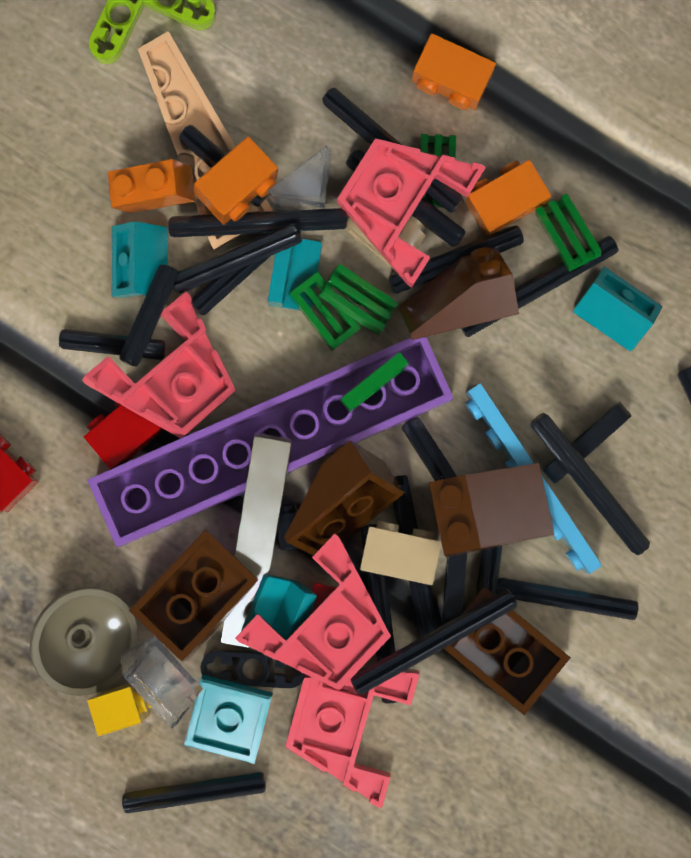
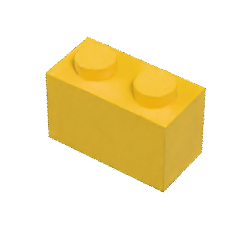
[87,680,153,736]

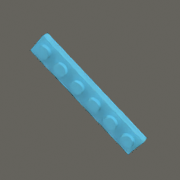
[465,383,602,574]

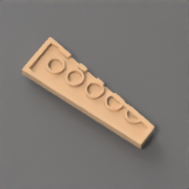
[138,31,273,252]

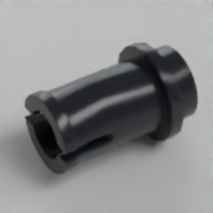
[277,504,297,551]

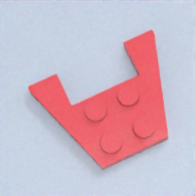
[337,139,486,287]
[82,292,236,439]
[234,534,391,690]
[285,669,420,808]

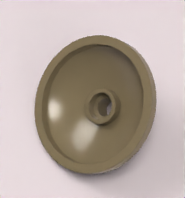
[30,587,138,696]

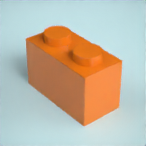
[412,33,496,111]
[194,136,278,225]
[108,159,195,213]
[465,159,552,237]

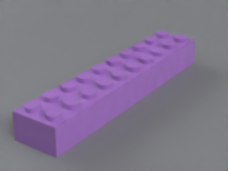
[87,337,454,547]

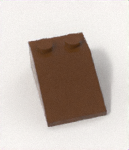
[399,247,519,340]
[284,440,405,555]
[429,463,554,557]
[129,529,259,662]
[444,587,571,715]

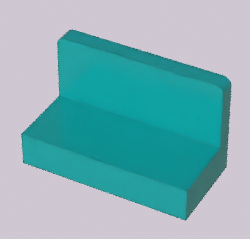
[112,221,168,298]
[268,239,322,311]
[573,266,663,351]
[241,574,317,639]

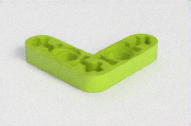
[89,0,216,64]

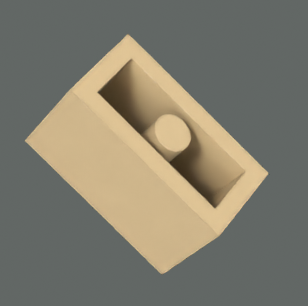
[360,521,441,585]

